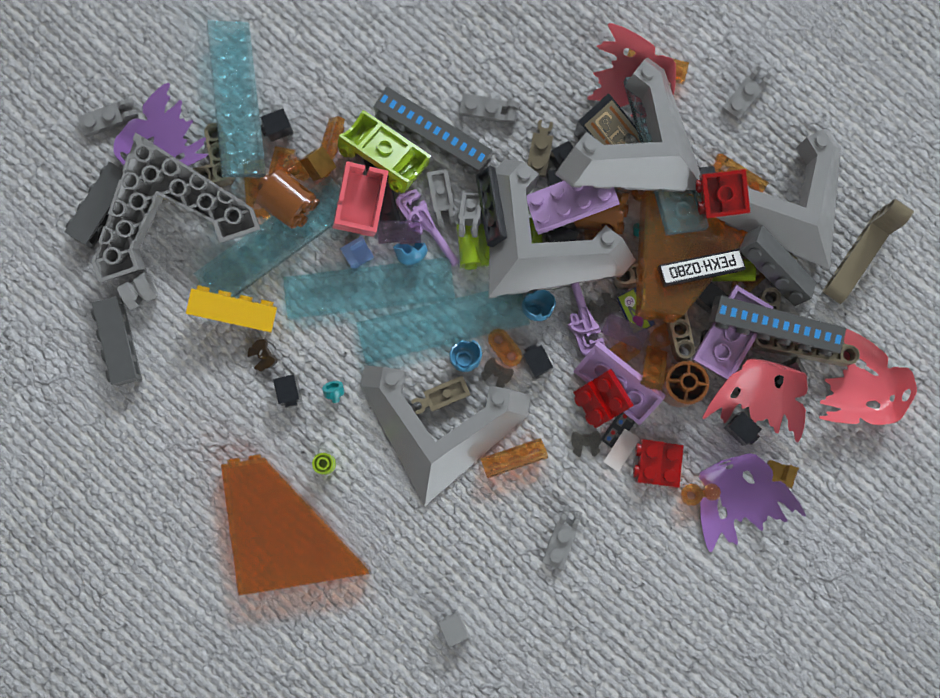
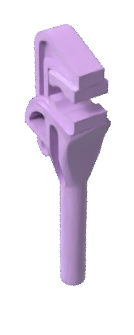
[396,189,459,266]
[567,282,605,356]

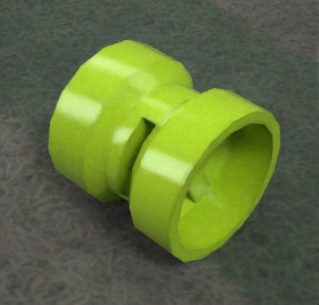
[312,453,336,475]

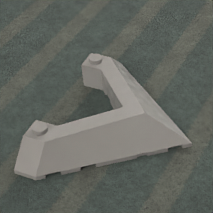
[555,58,701,192]
[695,129,841,271]
[91,132,261,283]
[488,159,635,299]
[360,366,531,507]

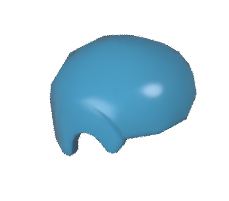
[393,240,428,265]
[521,289,556,321]
[449,340,482,372]

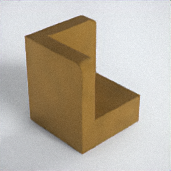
[299,146,336,181]
[767,460,799,488]

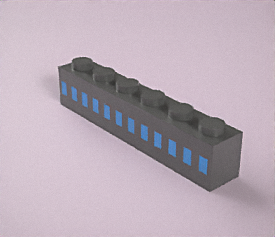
[373,86,492,175]
[709,296,847,356]

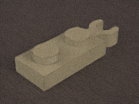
[527,119,554,178]
[411,375,471,415]

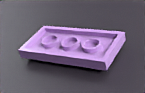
[526,181,620,235]
[692,285,774,380]
[573,341,666,425]

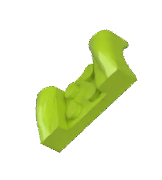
[337,110,431,193]
[457,218,543,270]

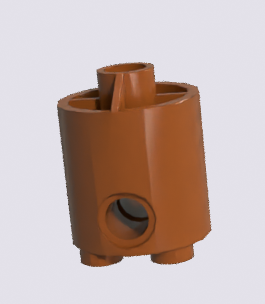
[256,169,320,229]
[574,191,629,235]
[658,361,710,408]

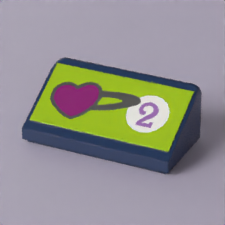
[617,286,655,335]

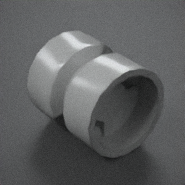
[117,273,158,310]

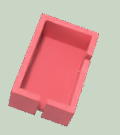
[332,161,388,237]

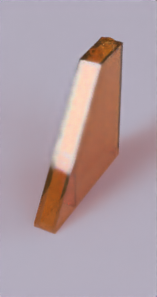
[635,190,748,323]
[221,454,371,596]

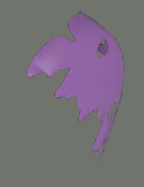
[113,83,208,166]
[699,453,806,552]

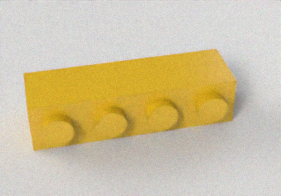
[185,285,277,332]

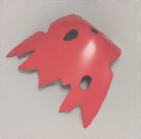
[587,23,676,119]
[819,329,917,425]
[703,359,807,442]

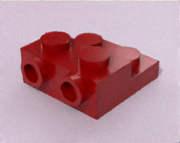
[695,169,750,219]
[573,369,634,429]
[633,439,684,488]

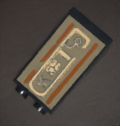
[574,93,649,145]

